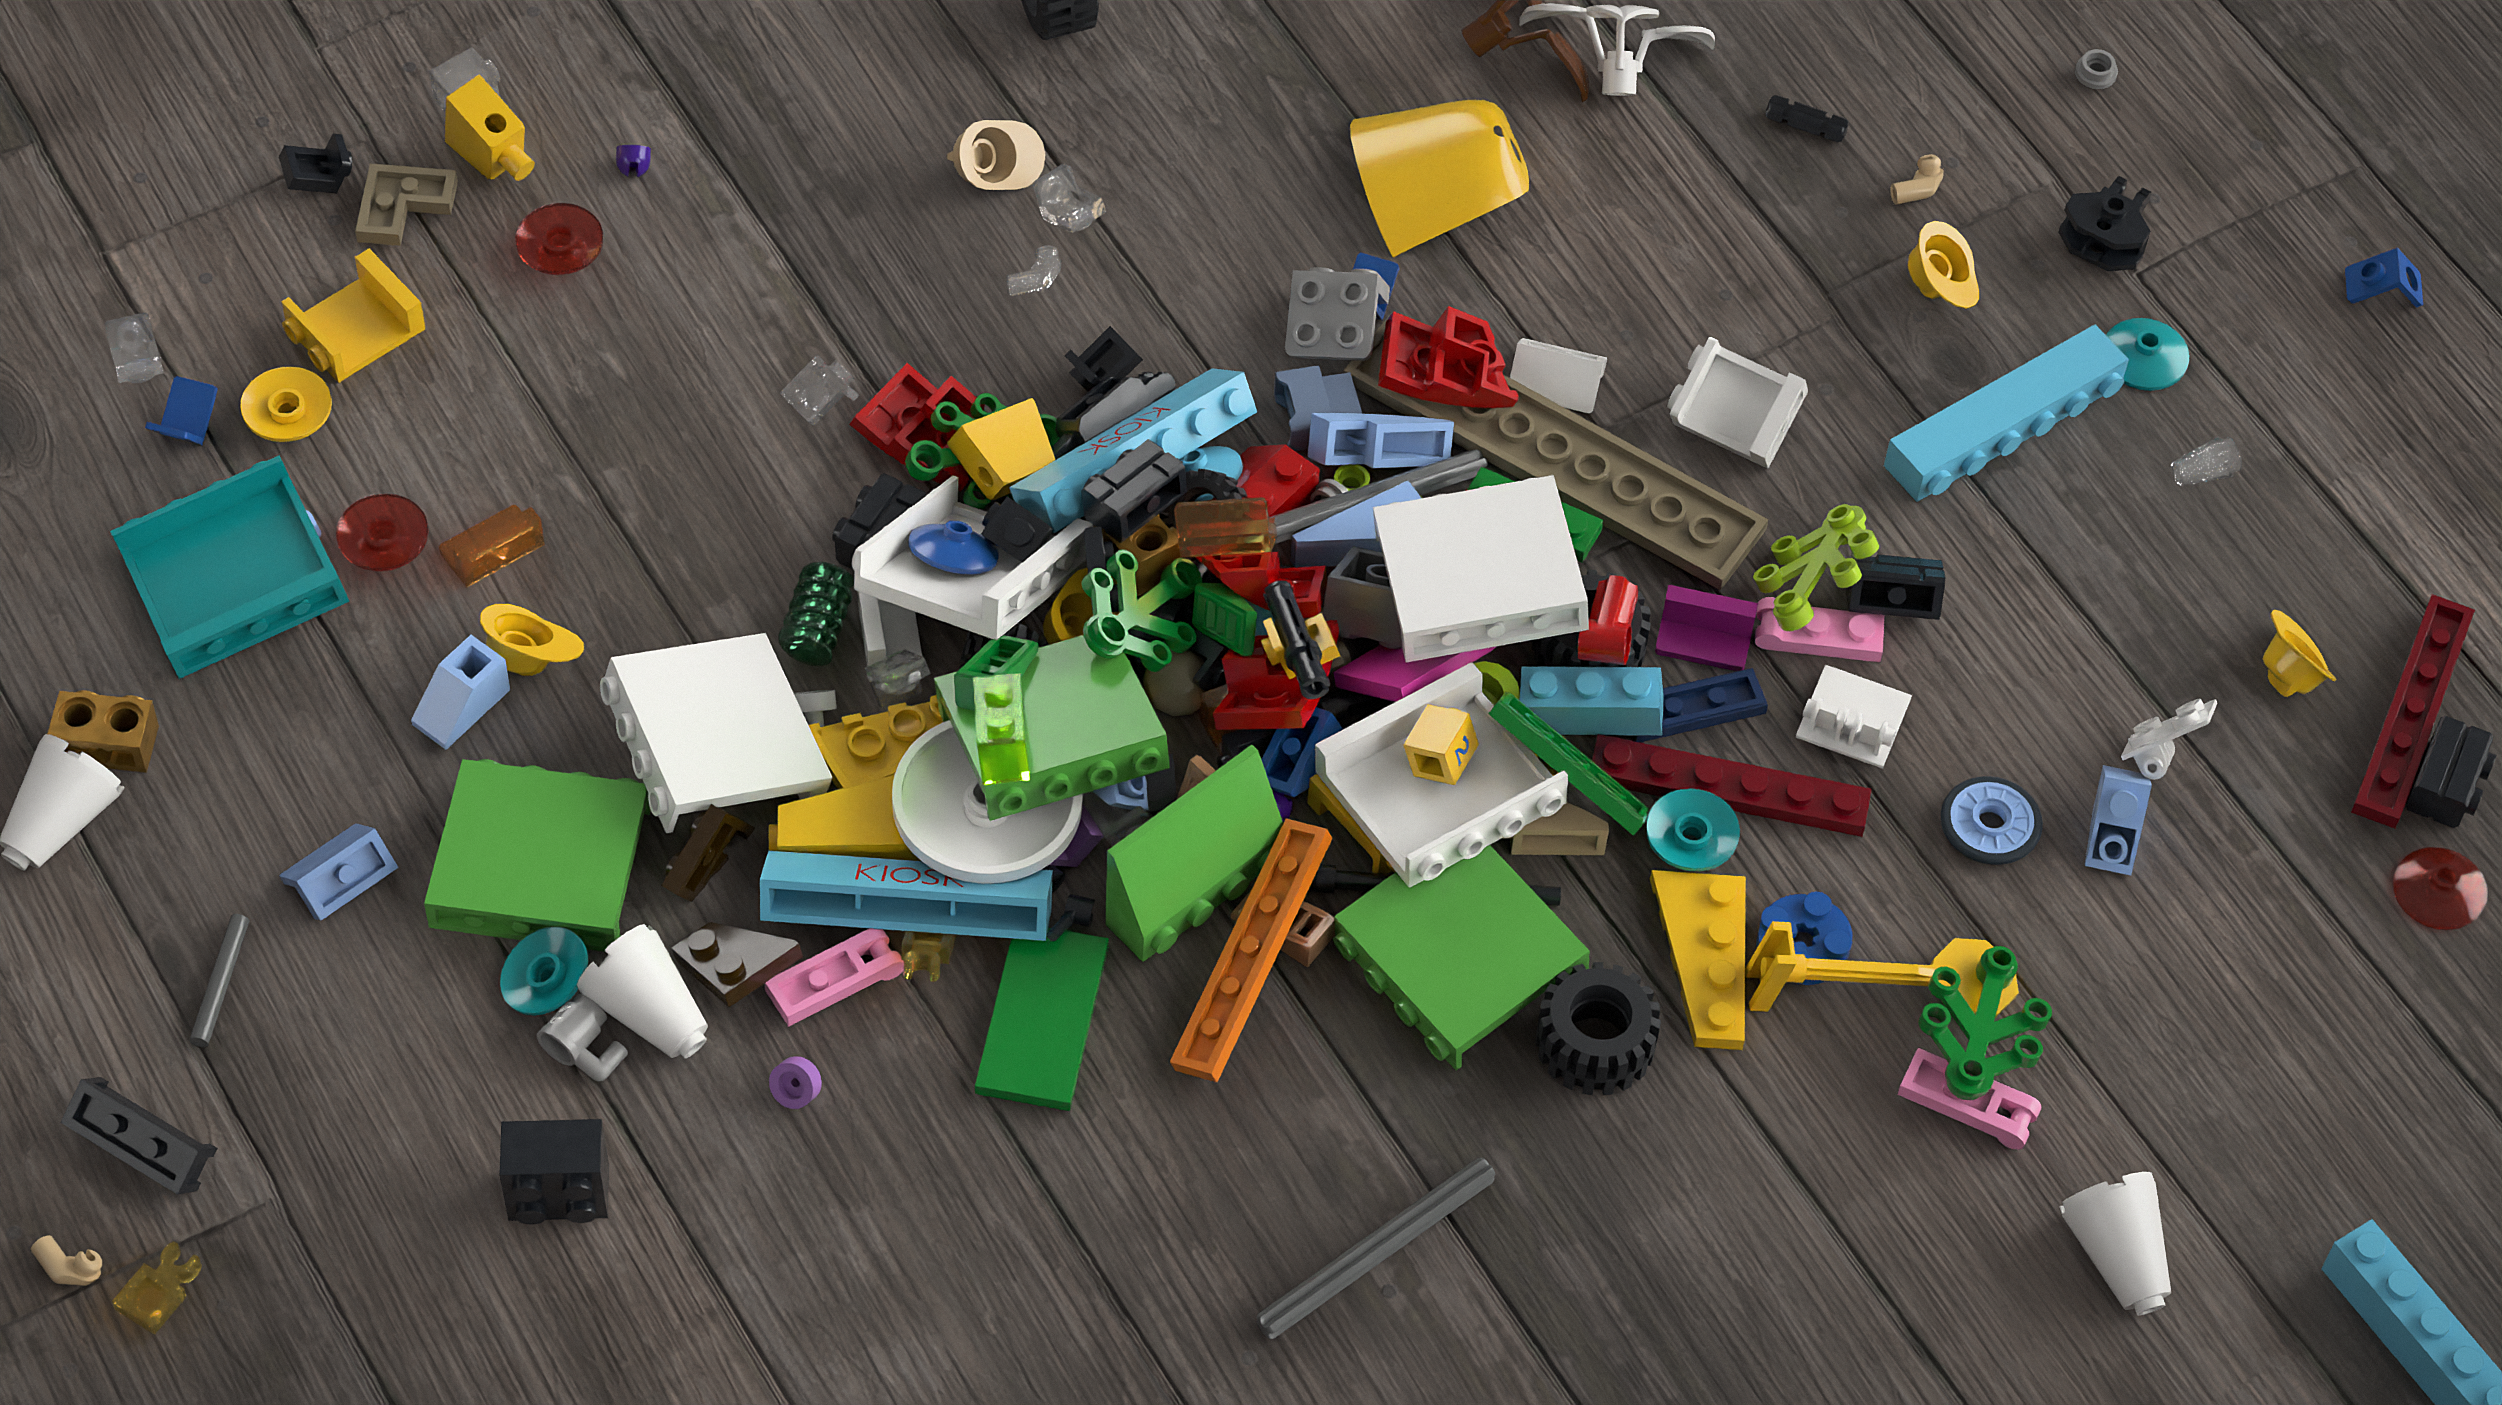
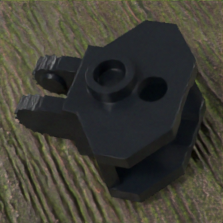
[2058,176,2152,271]

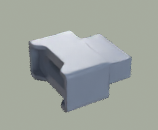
[1274,365,1362,451]

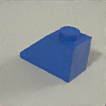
[1261,707,1343,797]

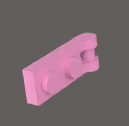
[1755,597,1885,662]
[765,928,906,1027]
[1897,1048,2041,1150]

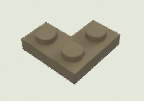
[355,163,458,246]

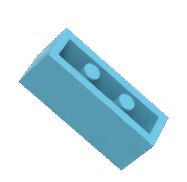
[1520,667,1664,736]

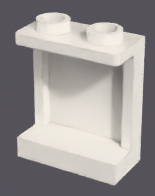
[1667,337,1808,469]

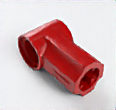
[1578,575,1638,665]

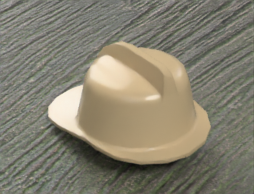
[947,120,1045,190]

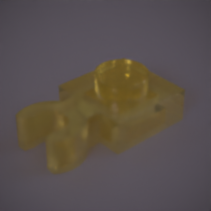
[902,931,956,982]
[112,1241,202,1335]

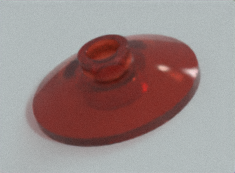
[515,203,604,275]
[336,494,429,571]
[2393,847,2487,930]

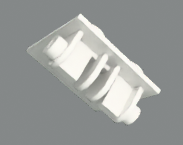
[1796,665,1912,769]
[2121,699,2217,780]

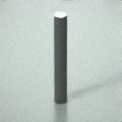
[189,914,250,1047]

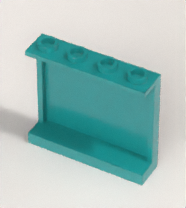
[110,455,350,679]

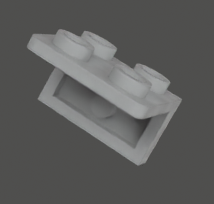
[1285,267,1390,361]

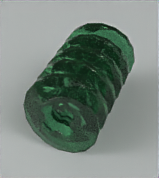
[778,561,854,666]

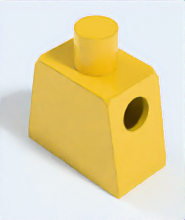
[445,74,535,181]
[947,398,1055,500]

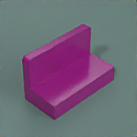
[1655,585,1758,671]

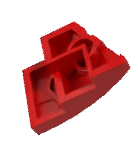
[1378,306,1518,408]
[849,363,985,492]
[1188,538,1327,618]
[1213,620,1339,730]

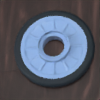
[1941,776,2043,865]

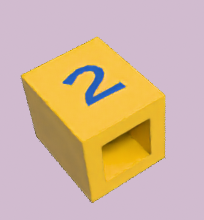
[1403,704,1479,785]

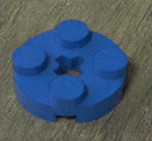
[1756,891,1853,985]

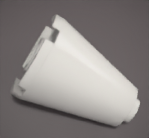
[0,734,124,871]
[577,924,708,1058]
[2060,1172,2171,1316]

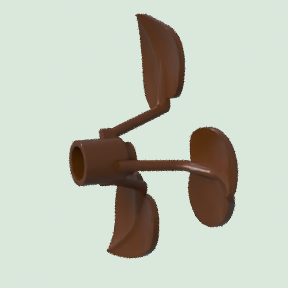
[1461,0,1589,103]

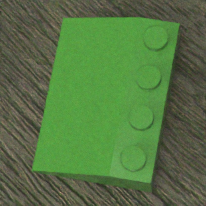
[1105,745,1283,962]

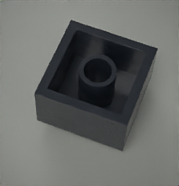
[499,1119,609,1225]

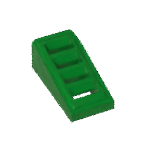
[1192,583,1257,656]
[954,635,1038,714]

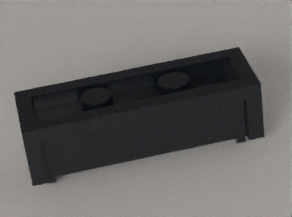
[60,1077,218,1195]

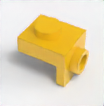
[1261,613,1340,679]

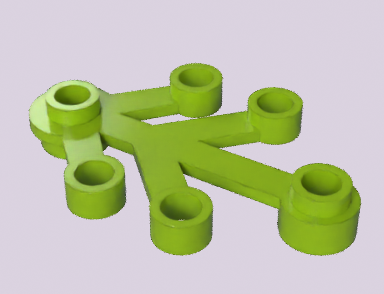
[1753,504,1879,631]

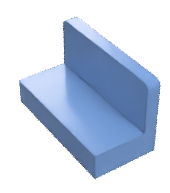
[279,824,399,921]

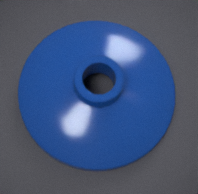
[908,521,999,574]

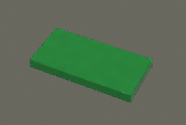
[1488,692,1649,836]
[975,927,1109,1111]

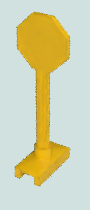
[1745,921,2019,1018]

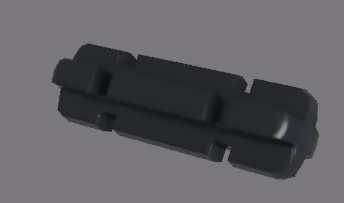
[1766,95,1849,143]

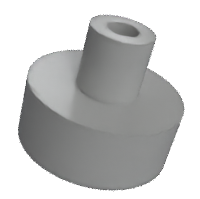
[794,690,837,727]

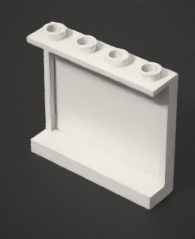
[1373,475,1589,662]
[852,476,1093,640]
[600,633,832,833]
[1315,662,1568,888]

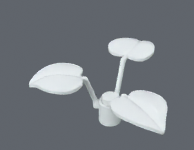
[1519,3,1715,96]

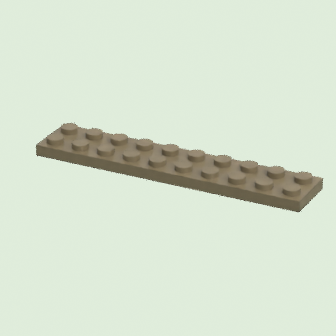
[1343,313,1768,590]

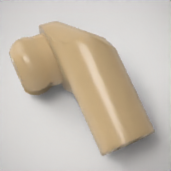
[1890,155,1944,205]
[31,1235,102,1286]

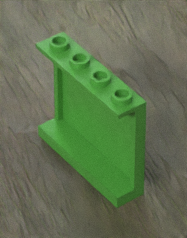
[934,635,1170,821]
[424,759,651,952]
[1333,845,1590,1071]

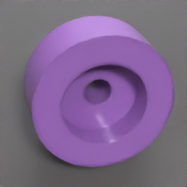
[769,1056,822,1109]

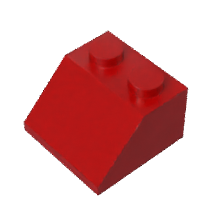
[1193,444,1320,553]

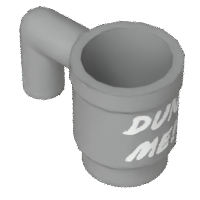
[537,994,628,1081]

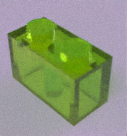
[973,673,1030,785]

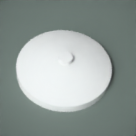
[892,720,1082,884]

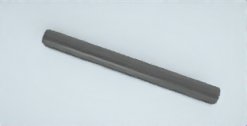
[1257,449,1488,546]
[1256,1158,1495,1339]

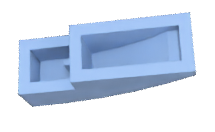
[1308,413,1454,468]

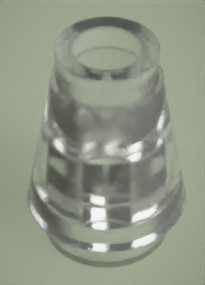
[2171,436,2242,486]

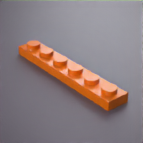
[1170,819,1332,1082]

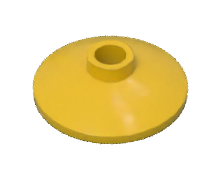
[240,367,332,442]

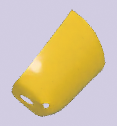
[1350,100,1529,257]

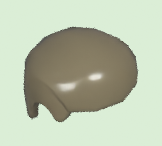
[1141,649,1209,716]

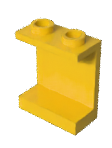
[281,248,426,383]

